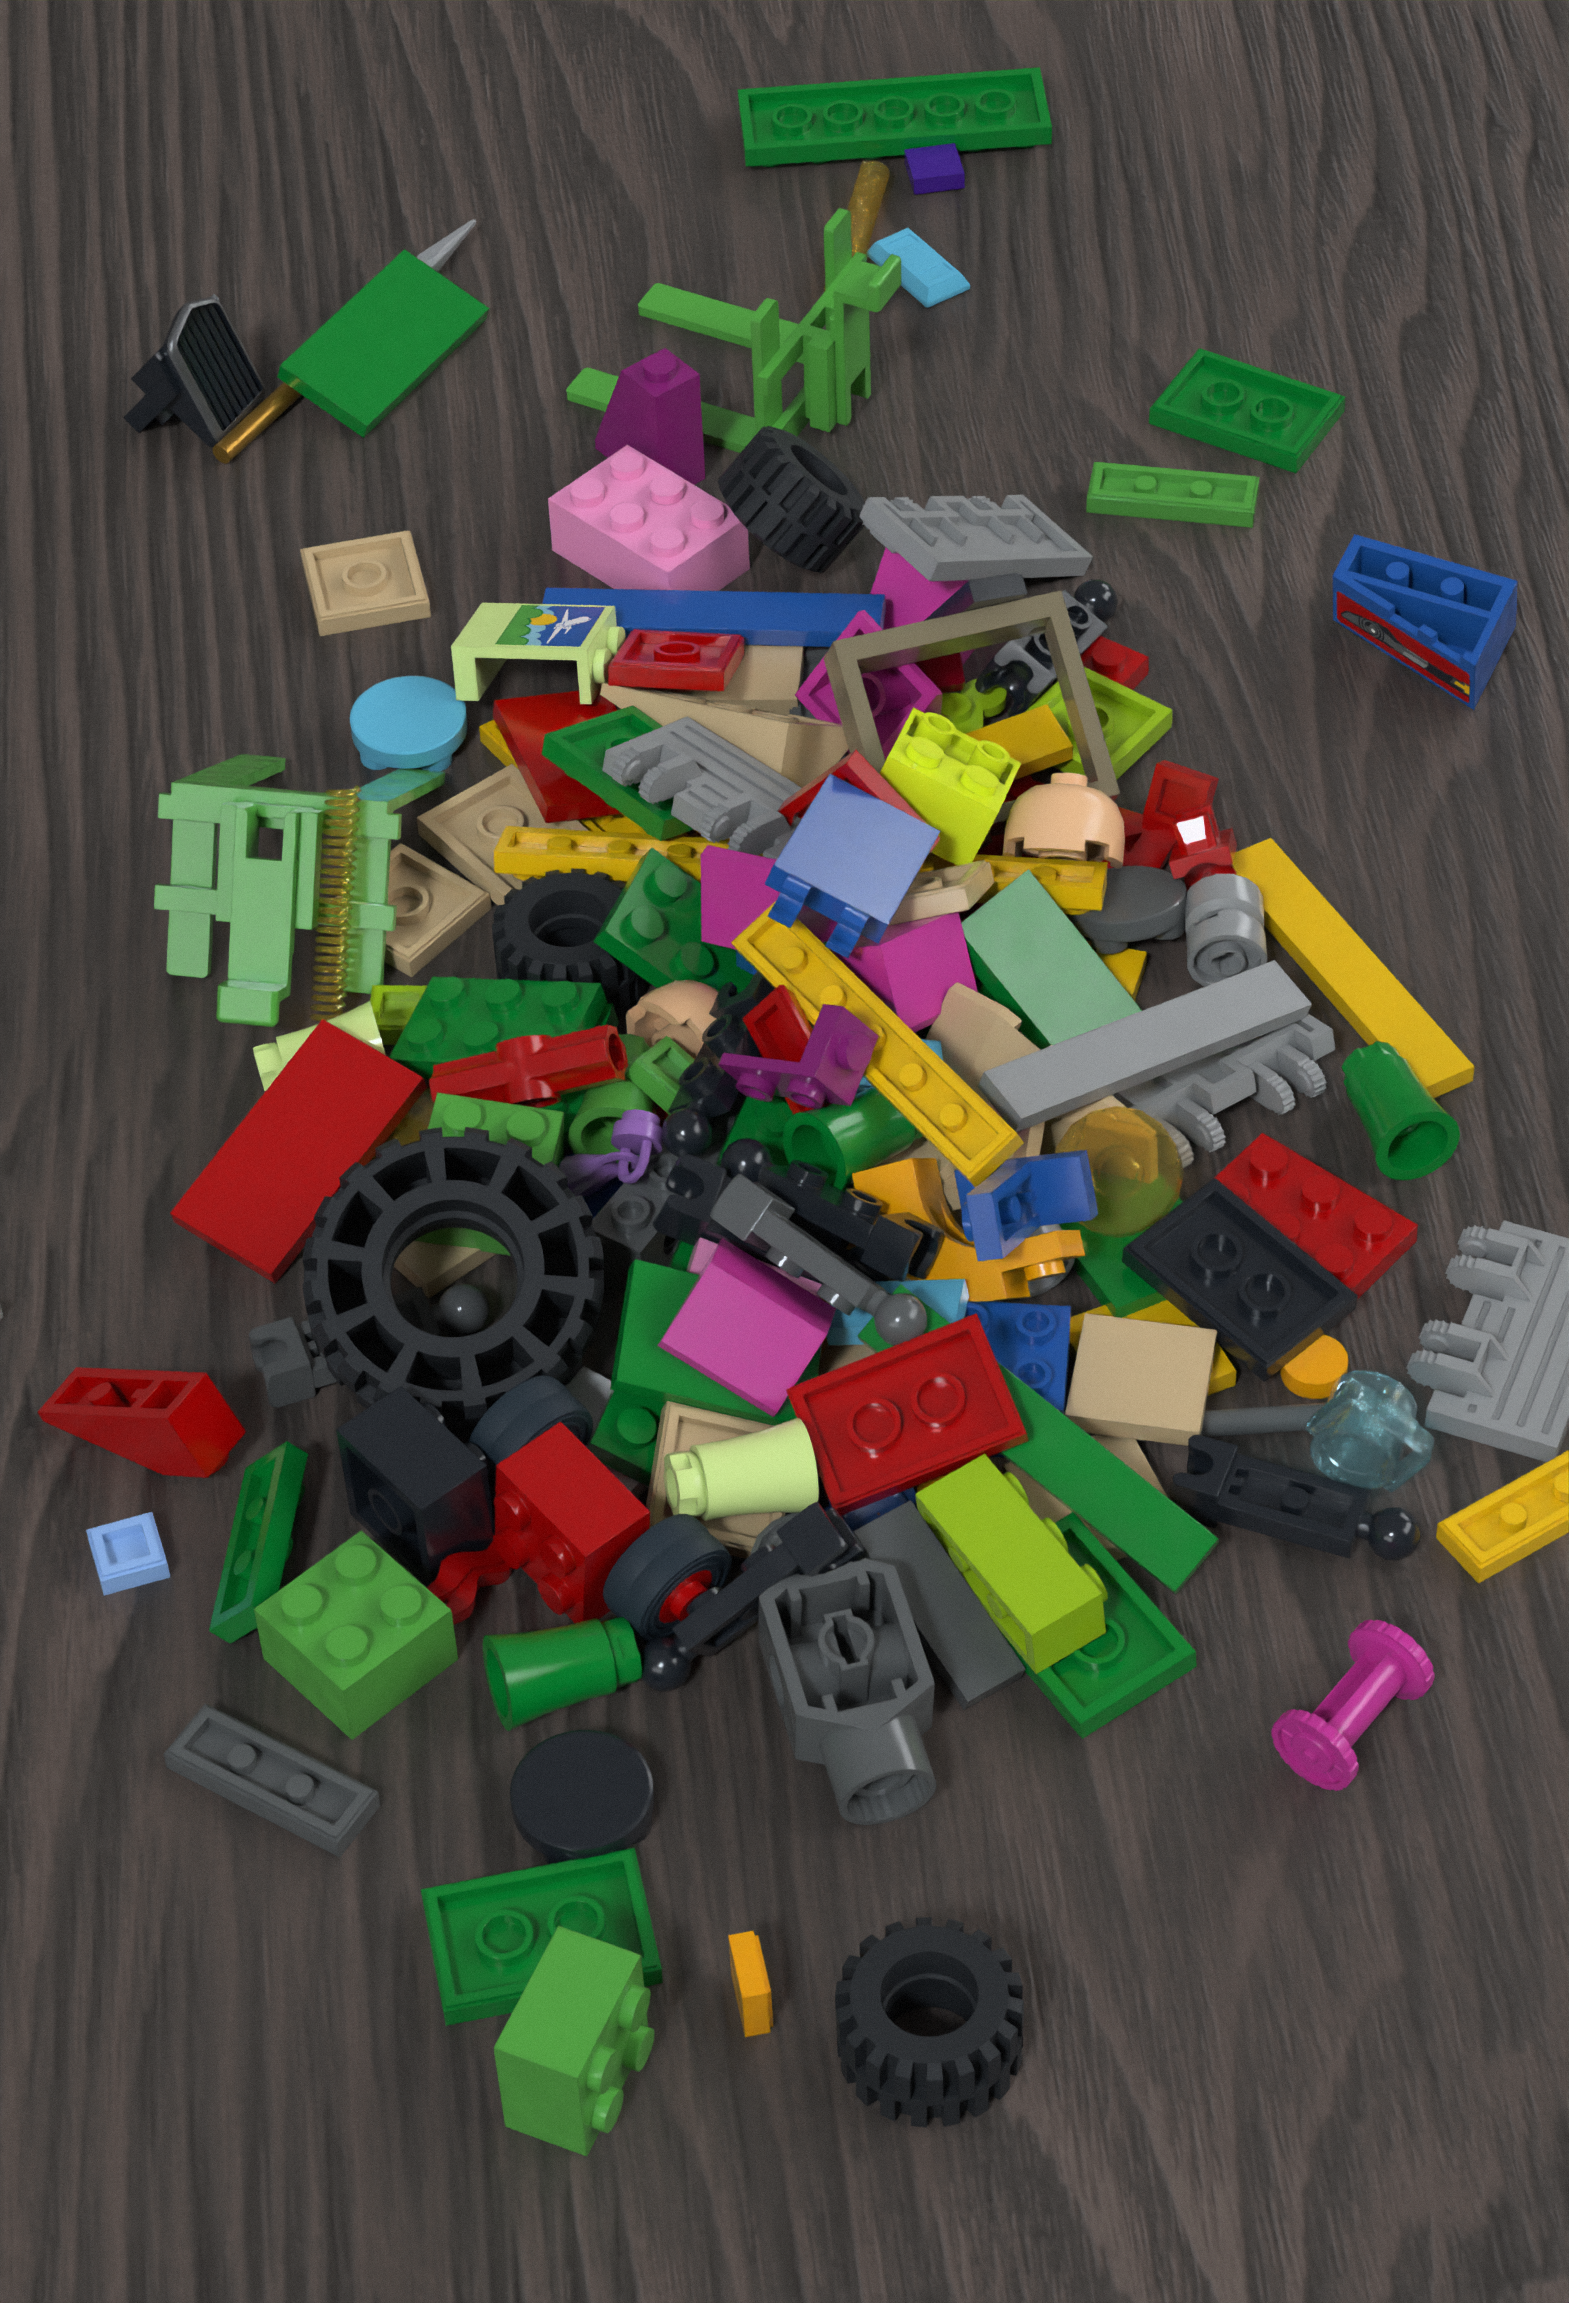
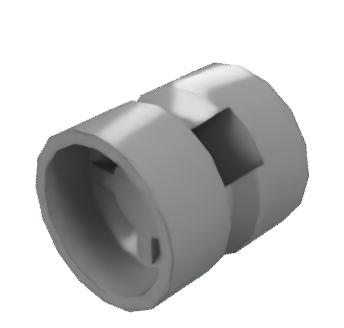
[1184,874,1267,987]

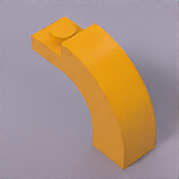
[852,1158,1085,1302]

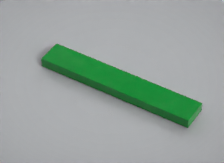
[857,1284,1219,1595]

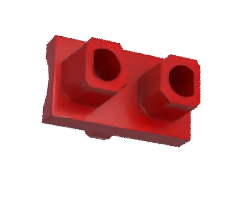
[1169,802,1237,892]

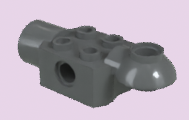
[750,1513,937,1825]

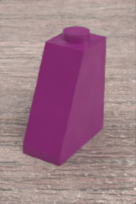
[595,348,705,485]

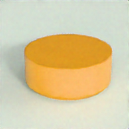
[1280,1335,1348,1399]

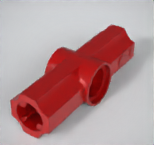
[429,1025,628,1108]

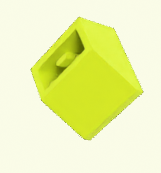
[879,707,1021,866]

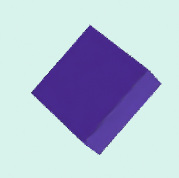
[904,143,965,195]

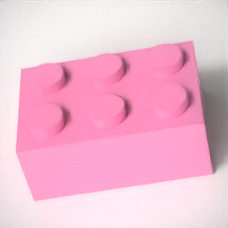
[548,445,750,591]

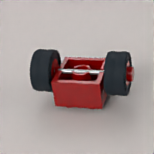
[468,1375,732,1642]

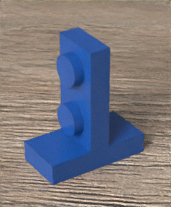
[954,1150,1098,1261]

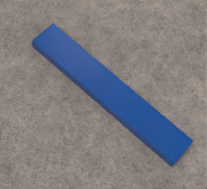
[542,588,886,647]

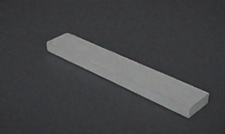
[978,960,1312,1132]

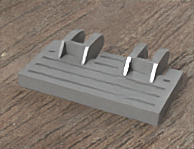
[859,495,1093,581]
[602,716,802,859]
[1112,1013,1335,1170]
[1406,1220,1569,1462]

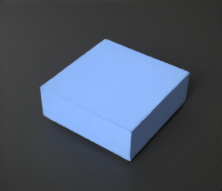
[86,1512,170,1596]

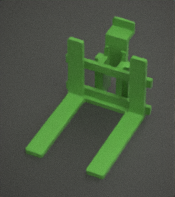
[566,208,901,453]
[154,754,445,1027]

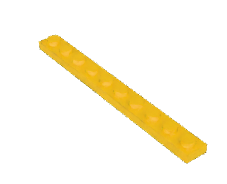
[494,826,1108,915]

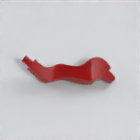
[426,1541,513,1625]

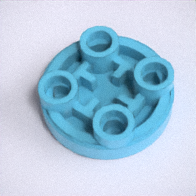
[350,676,468,771]

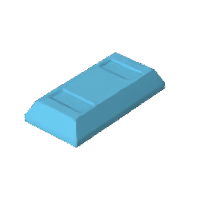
[867,228,970,308]

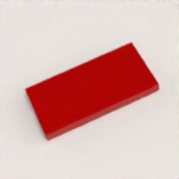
[170,1019,427,1284]

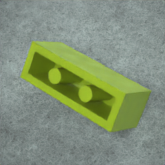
[915,1453,1108,1674]

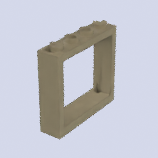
[824,590,1120,848]

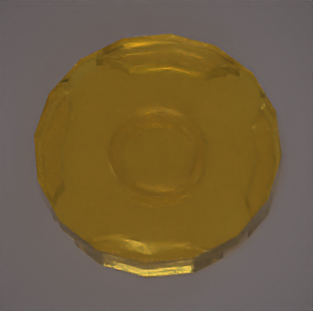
[1055,1106,1184,1238]

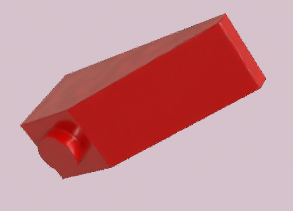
[37,1367,246,1478]

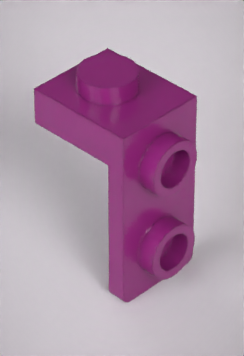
[718,1004,879,1109]

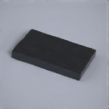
[1122,1178,1358,1382]

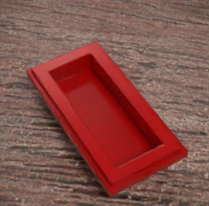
[742,984,831,1114]

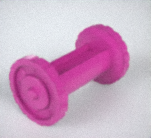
[1271,1619,1435,1791]

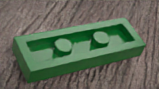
[209,1441,308,1644]

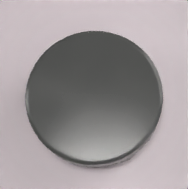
[1066,866,1187,954]

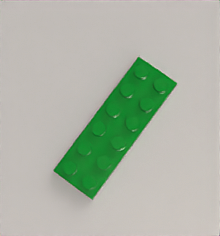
[737,67,1052,167]

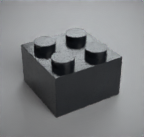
[336,1386,495,1587]

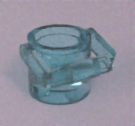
[1305,1370,1435,1493]

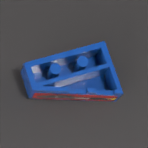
[1333,534,1518,710]

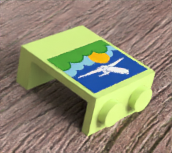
[451,603,626,704]

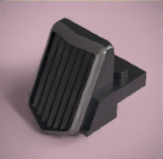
[123,294,265,448]

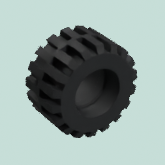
[718,426,865,573]
[492,868,648,1016]
[835,1917,1024,2128]

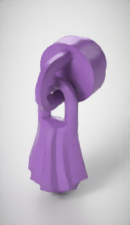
[559,1109,663,1196]

